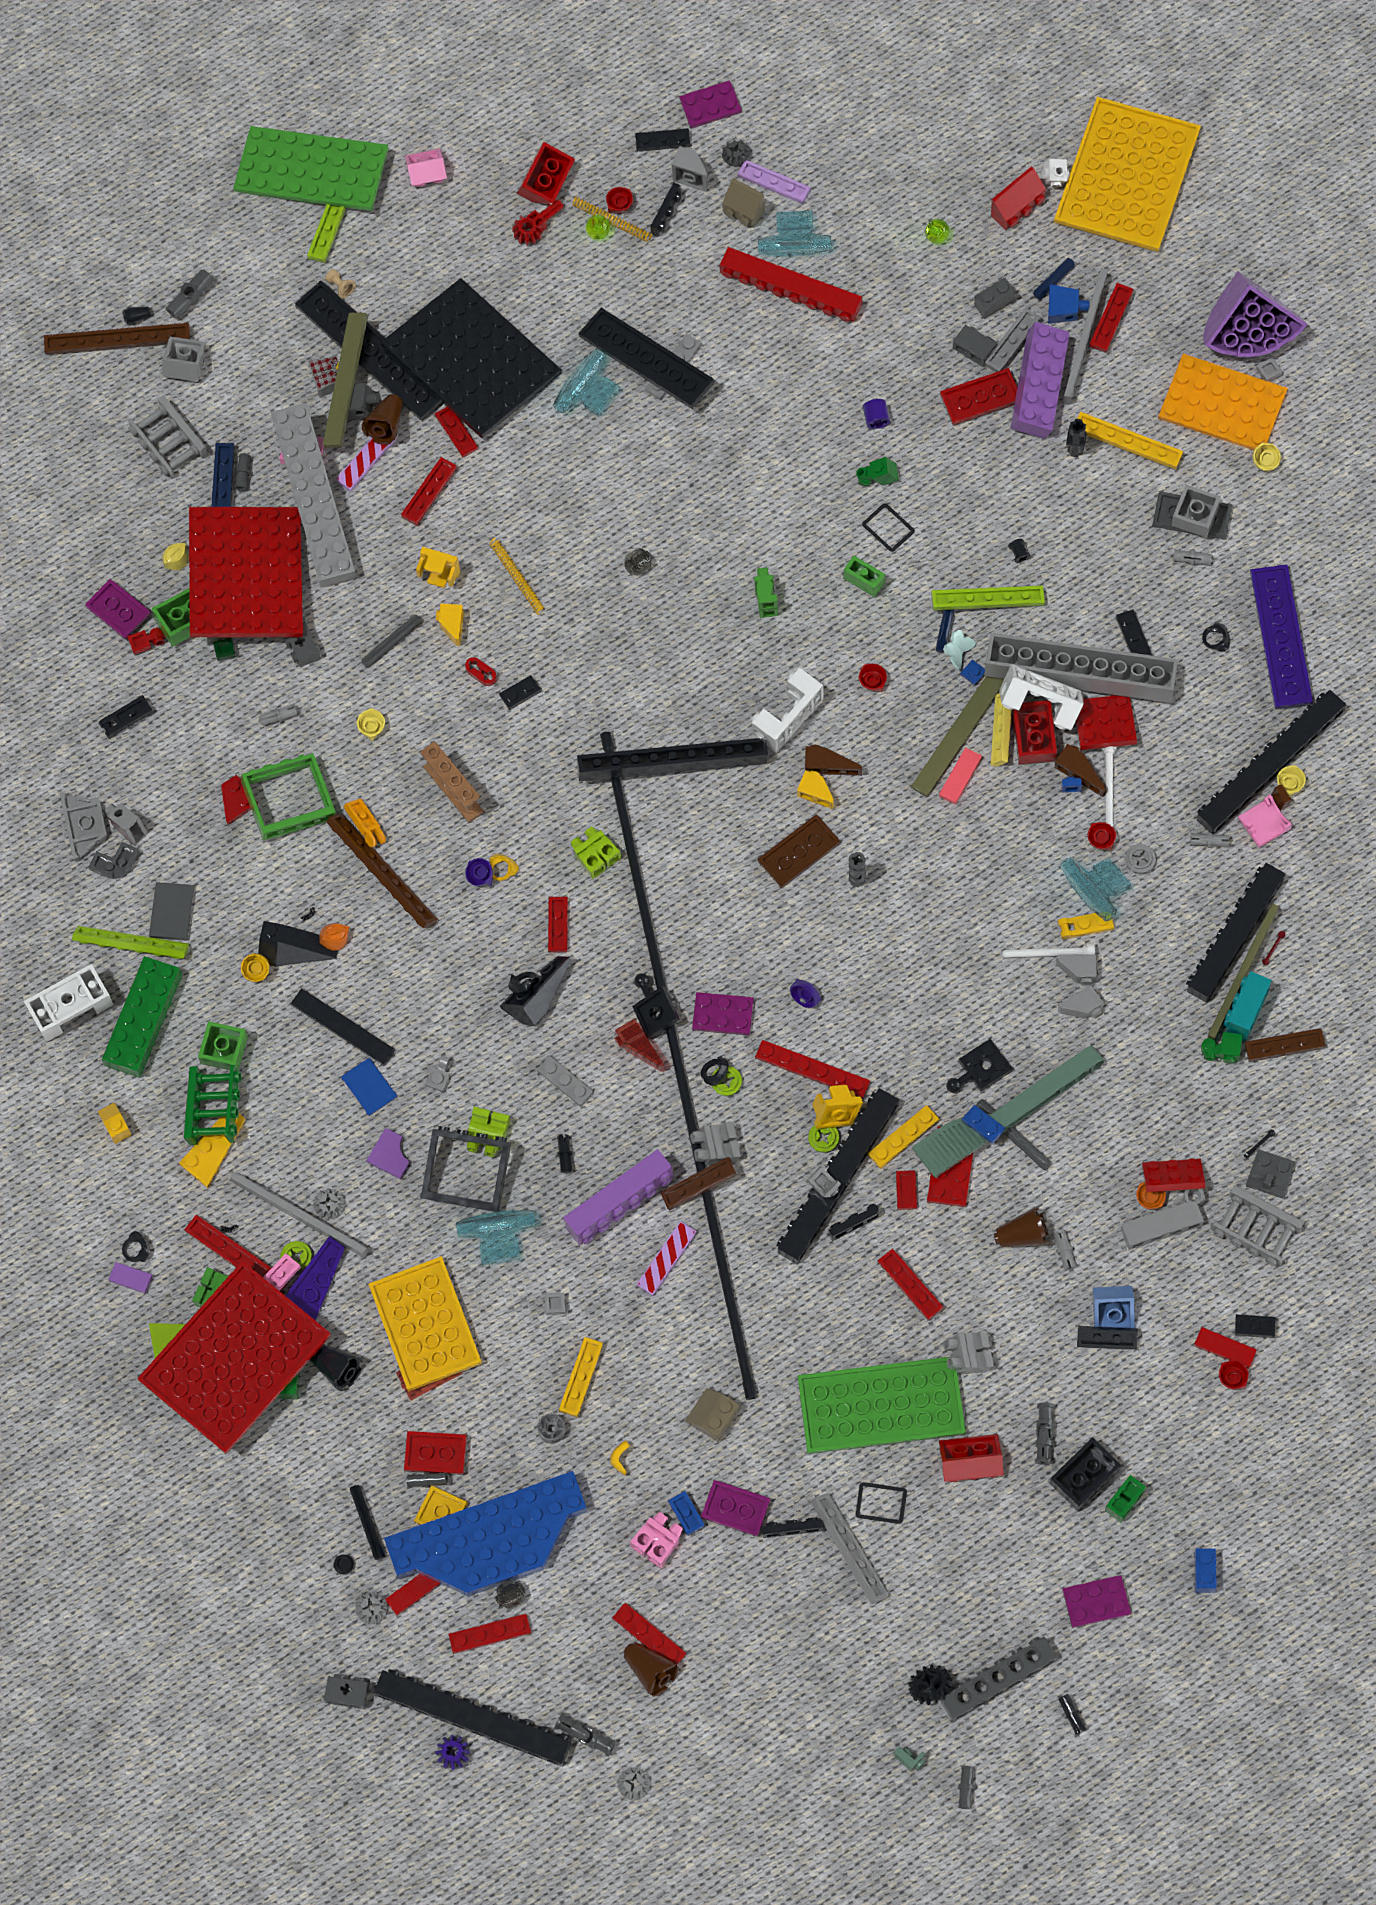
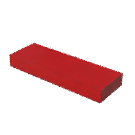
[434,407,478,458]
[548,897,568,953]
[1194,1327,1257,1369]
[385,1574,440,1616]

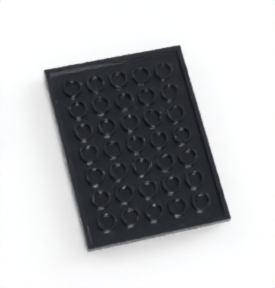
[381,278,561,439]

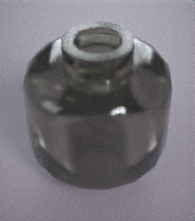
[624,548,652,576]
[495,1579,526,1609]

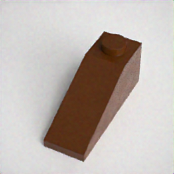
[805,744,862,776]
[1054,744,1105,797]

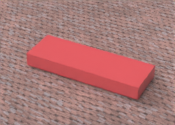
[939,747,982,805]

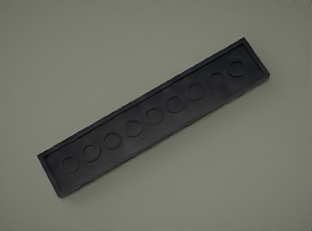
[295,280,442,421]

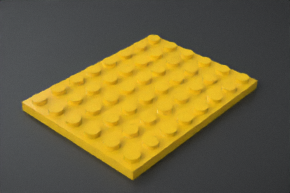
[1054,97,1201,252]

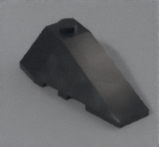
[258,921,338,967]
[500,956,572,1025]

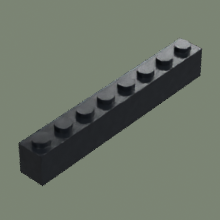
[1186,863,1286,1003]

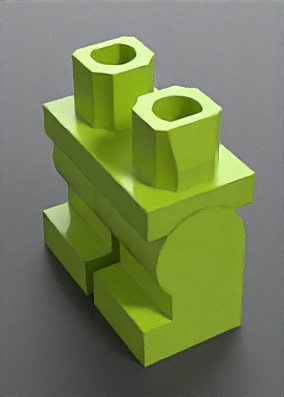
[570,826,621,880]
[467,1106,511,1158]

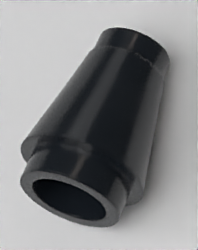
[122,306,151,325]

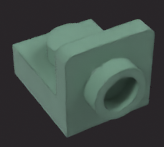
[893,1747,926,1772]

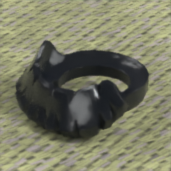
[1202,622,1230,652]
[508,972,536,993]
[700,1056,729,1086]
[122,1231,148,1262]

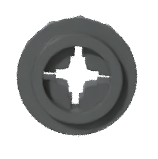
[722,140,750,165]

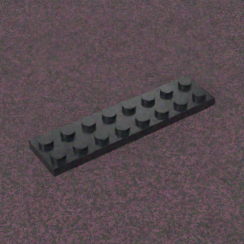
[578,307,715,409]

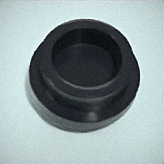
[333,1554,354,1575]

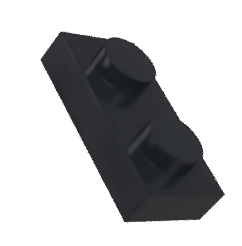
[499,675,541,710]
[1235,1314,1276,1338]

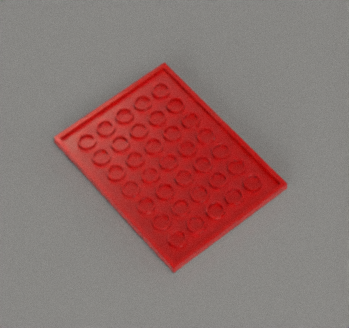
[189,507,303,637]
[137,1261,331,1454]

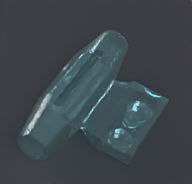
[758,210,832,256]
[553,349,621,417]
[1060,857,1131,921]
[456,1210,536,1266]

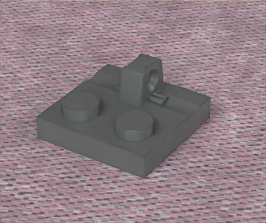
[1246,1149,1295,1199]

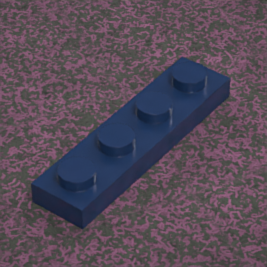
[211,443,235,507]

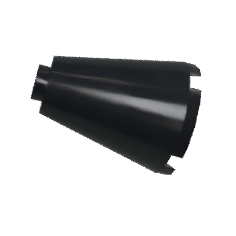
[310,1344,363,1391]

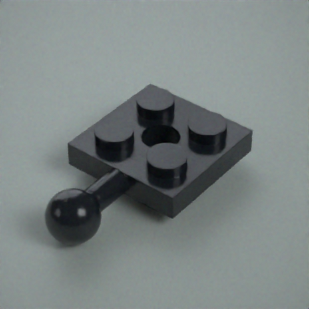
[632,973,680,1040]
[946,1039,1013,1093]

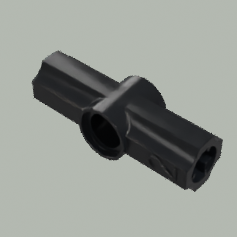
[1066,419,1087,457]

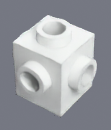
[1042,159,1069,188]

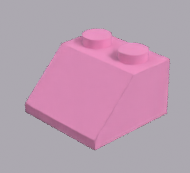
[405,148,447,187]

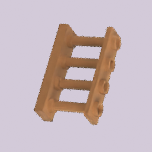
[420,742,484,823]

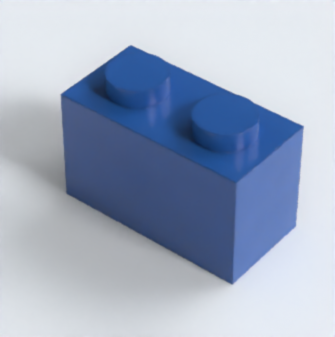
[1194,1548,1217,1593]

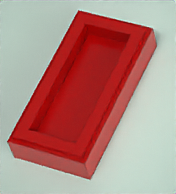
[896,1170,917,1210]

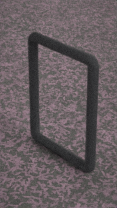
[862,503,915,552]
[855,1482,907,1524]

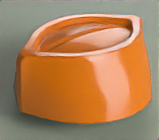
[319,923,349,950]
[1136,1182,1166,1211]

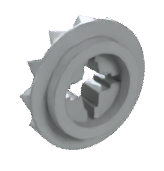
[1125,844,1156,874]
[313,1188,345,1219]
[356,1592,388,1624]
[618,1767,650,1800]

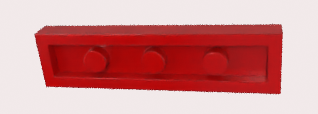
[1089,283,1134,353]
[401,457,457,526]
[877,1248,943,1321]
[612,1603,687,1666]
[448,1614,531,1654]

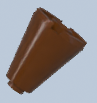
[362,394,403,445]
[994,1206,1050,1247]
[624,1643,679,1697]

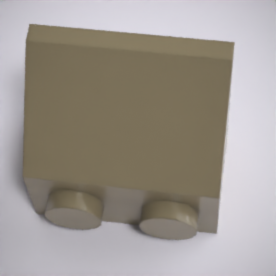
[722,178,765,228]
[685,1388,740,1442]

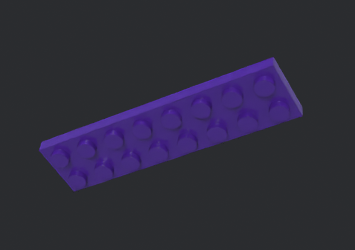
[1250,564,1313,709]

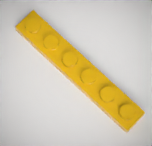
[1077,412,1183,470]

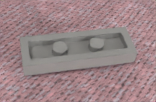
[537,1056,593,1107]

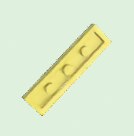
[991,693,1012,767]

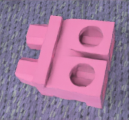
[630,1512,683,1568]

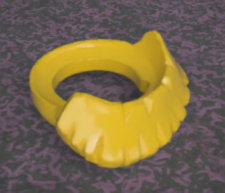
[489,853,519,881]

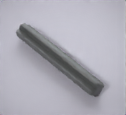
[361,614,422,668]

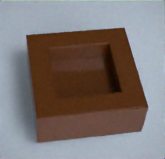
[1271,784,1292,811]

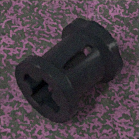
[1008,539,1031,563]

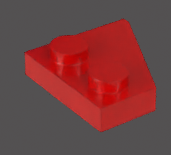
[221,774,258,825]

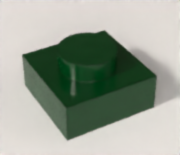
[213,638,236,661]

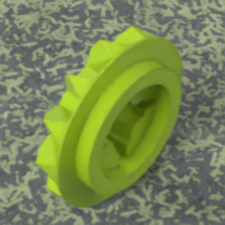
[712,1066,742,1097]
[808,1125,839,1153]
[280,1241,312,1272]

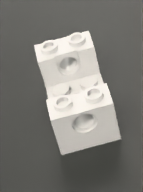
[999,664,1083,730]
[752,668,823,753]
[24,964,114,1042]

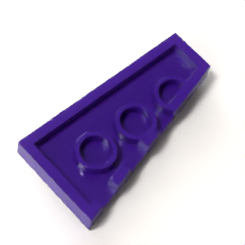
[285,1236,345,1320]

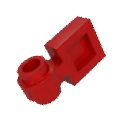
[127,627,166,655]

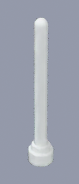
[1101,746,1117,827]
[1002,943,1095,958]

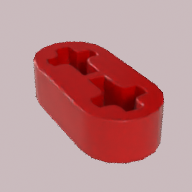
[465,657,497,686]

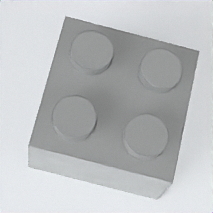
[1172,485,1221,538]

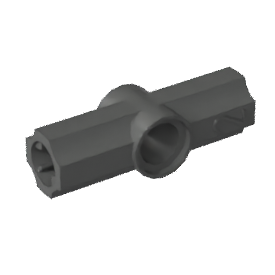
[166,269,214,319]

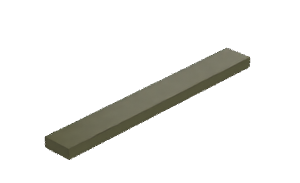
[323,313,368,448]
[911,676,1004,797]
[1207,904,1279,1041]

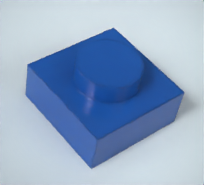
[960,659,985,686]
[1061,777,1082,793]

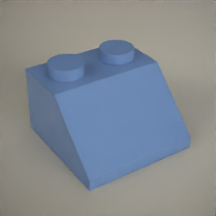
[1093,1286,1134,1328]

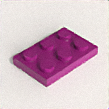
[679,80,742,129]
[85,579,151,640]
[692,992,754,1036]
[701,1480,771,1537]
[1062,1575,1131,1628]

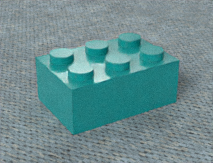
[1223,971,1272,1042]

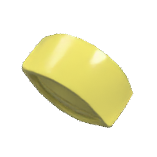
[162,543,189,570]
[357,708,385,741]
[1277,765,1306,796]

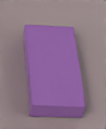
[109,1262,153,1294]

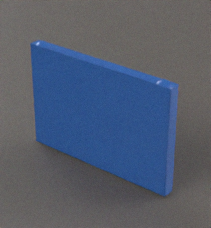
[341,1058,397,1116]

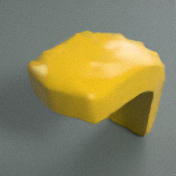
[610,1440,630,1475]

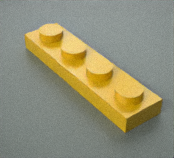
[868,1105,939,1169]
[559,1337,603,1418]

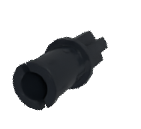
[557,1134,573,1174]
[1059,1694,1087,1735]

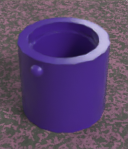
[863,399,890,430]

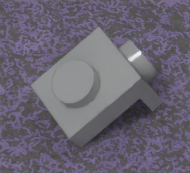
[806,1166,841,1198]

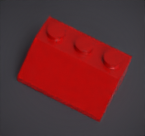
[516,142,575,205]
[991,166,1046,230]
[939,1434,1004,1482]

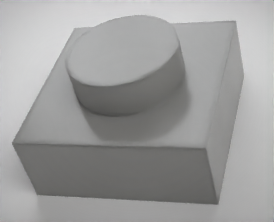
[1256,358,1282,382]
[545,1293,566,1315]

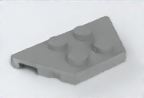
[60,792,108,862]

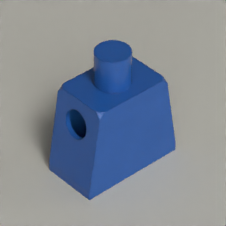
[1048,284,1090,324]

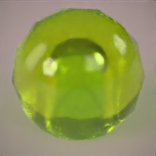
[585,215,610,240]
[925,218,950,244]

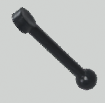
[1243,1129,1275,1159]

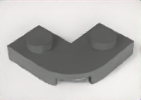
[88,842,140,878]

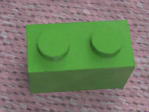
[843,556,885,597]

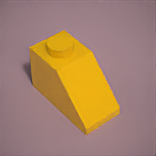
[436,603,464,646]
[797,770,834,809]
[97,1102,132,1144]

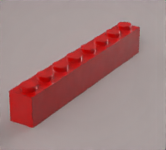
[719,247,862,322]

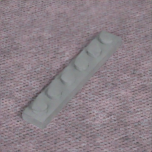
[811,1493,889,1605]

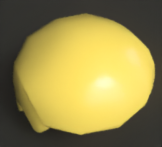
[1252,443,1281,471]

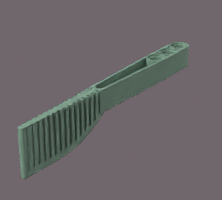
[912,1045,1104,1178]

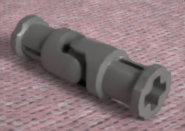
[848,852,866,888]
[1035,1402,1055,1465]
[554,1712,616,1757]

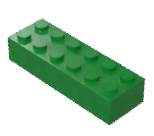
[101,956,182,1078]

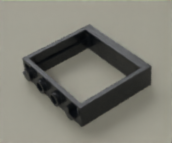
[421,1126,512,1212]

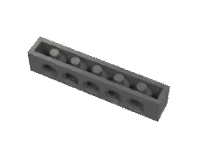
[940,1636,1057,1722]

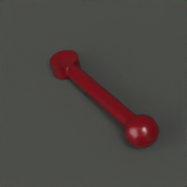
[1262,931,1285,965]

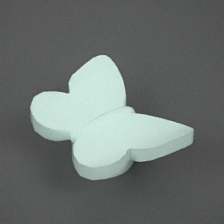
[943,630,976,670]

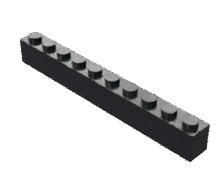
[1197,690,1346,835]
[577,737,768,781]
[776,1088,899,1265]
[373,1669,571,1767]

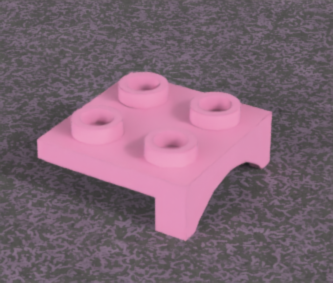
[1238,794,1292,848]

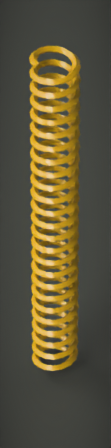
[572,196,652,242]
[489,538,544,615]

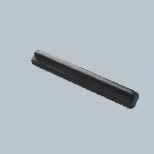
[350,1485,385,1560]

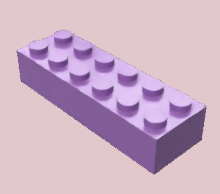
[1010,322,1070,439]
[563,1149,673,1246]

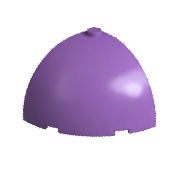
[1203,271,1308,357]

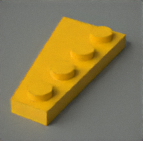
[179,1113,246,1188]

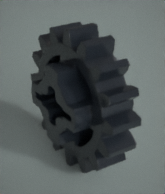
[908,1664,953,1705]

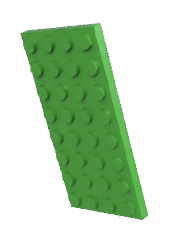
[233,126,389,211]
[798,1357,966,1454]

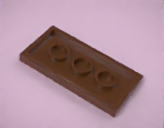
[757,814,841,889]

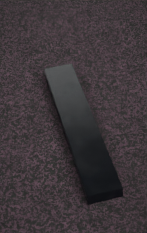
[290,988,395,1066]

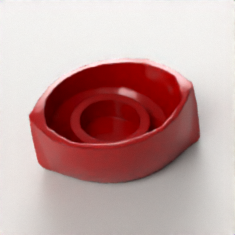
[606,187,633,214]
[858,663,887,692]
[1087,822,1116,852]
[1219,1360,1248,1390]

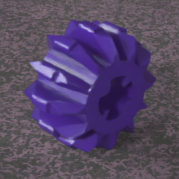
[435,1735,470,1770]

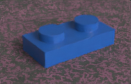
[962,1105,1005,1145]
[668,1491,705,1536]

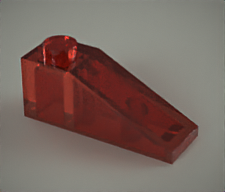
[614,1018,665,1072]

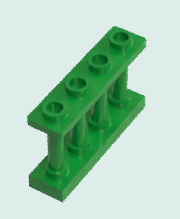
[184,1065,242,1145]

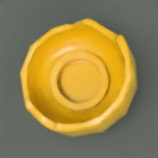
[241,953,270,982]

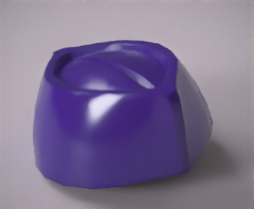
[465,858,493,886]
[790,979,821,1008]

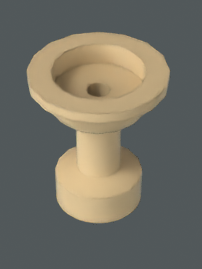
[325,269,356,299]

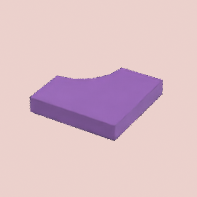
[366,1128,410,1180]

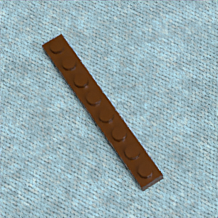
[44,323,190,355]
[326,813,438,929]

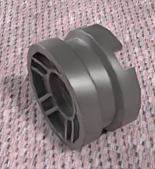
[537,1413,566,1444]

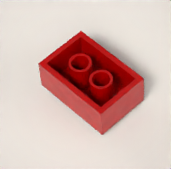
[1012,700,1057,765]

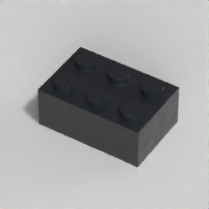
[1049,1437,1121,1511]

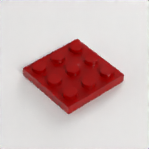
[1076,695,1137,750]

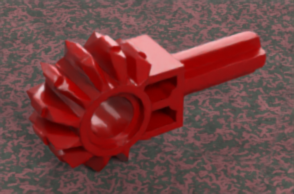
[512,200,564,246]

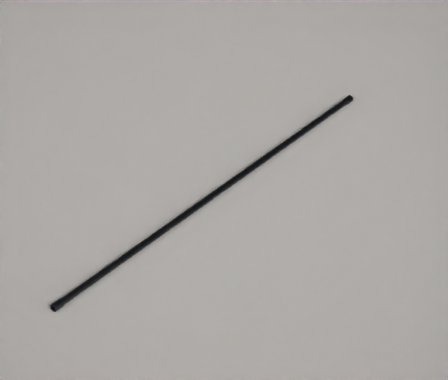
[600,732,757,1400]

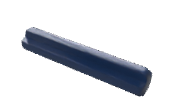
[1033,258,1075,300]
[936,609,954,653]

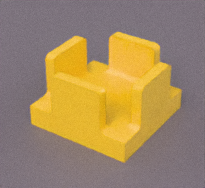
[416,546,460,588]
[812,1085,863,1129]

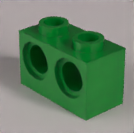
[1105,1475,1146,1523]

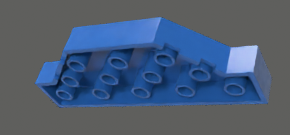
[384,1471,587,1597]

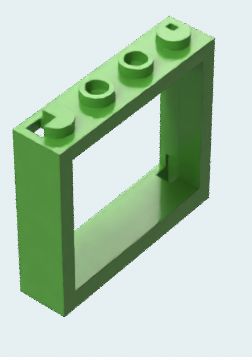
[241,753,336,841]

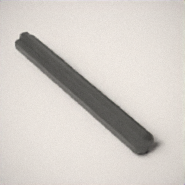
[976,1099,1051,1170]

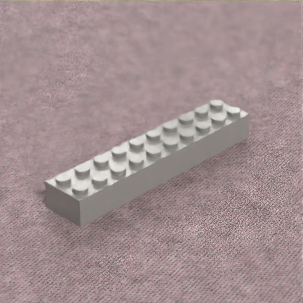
[271,403,356,588]
[984,633,1178,703]

